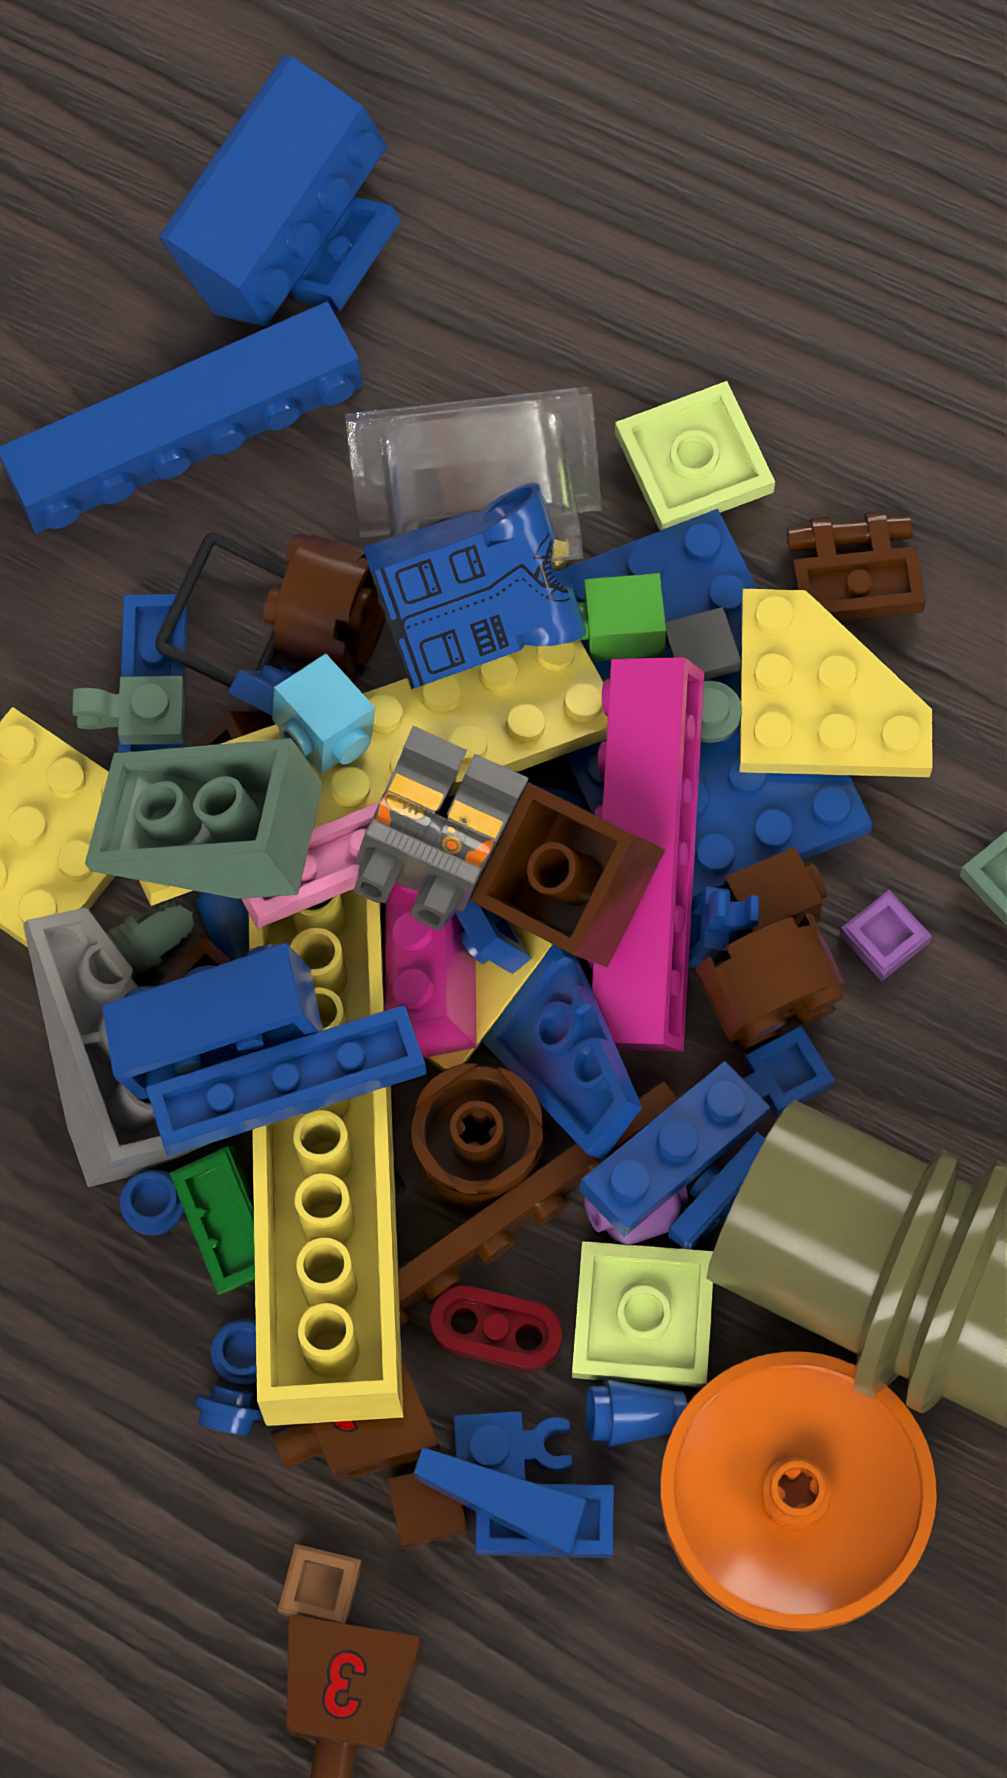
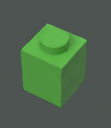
[578,573,666,662]

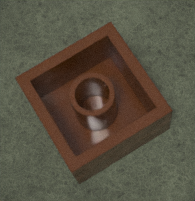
[470,782,665,967]

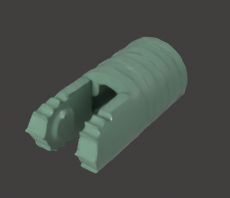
[107,901,195,980]

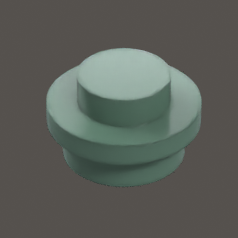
[701,681,742,743]

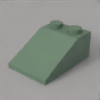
[85,738,323,899]

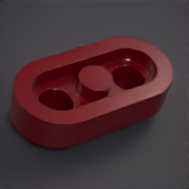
[430,1285,562,1373]

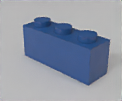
[102,942,323,1100]

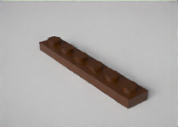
[398,1081,678,1328]

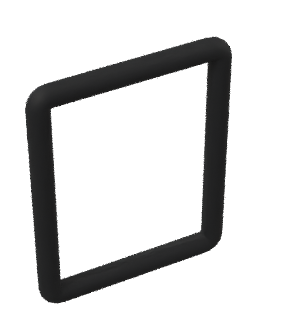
[155,533,287,688]

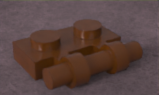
[786,511,926,622]

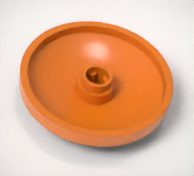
[660,1352,937,1631]

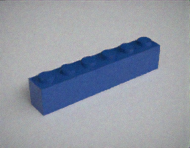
[0,301,362,534]

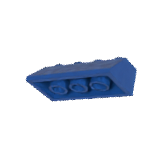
[159,55,388,327]

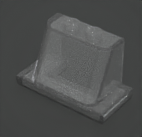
[345,386,602,562]

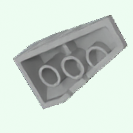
[23,907,207,1187]

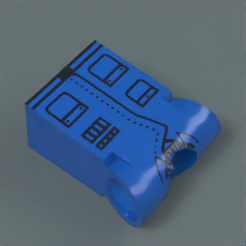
[363,482,586,689]

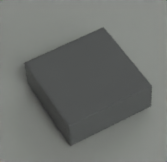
[665,607,742,681]

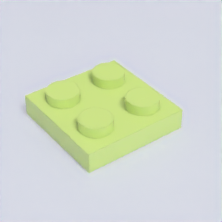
[615,381,775,531]
[572,1241,713,1388]

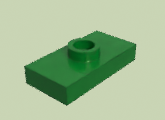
[169,1147,255,1295]

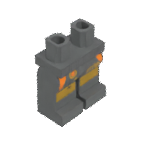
[354,726,529,931]

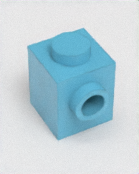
[272,654,375,774]

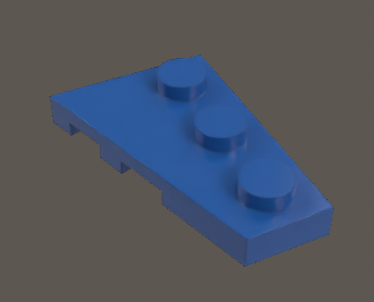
[482,945,642,1160]

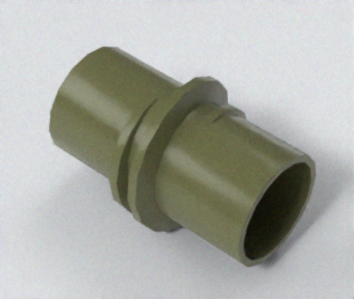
[706,1099,1007,1428]

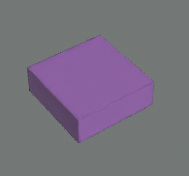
[839,890,932,982]

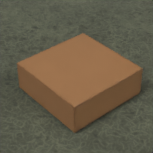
[278,1544,362,1624]

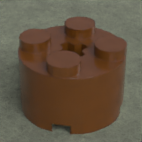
[264,533,386,674]
[695,913,847,1052]
[411,1063,545,1212]

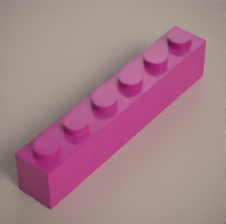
[587,657,704,1052]

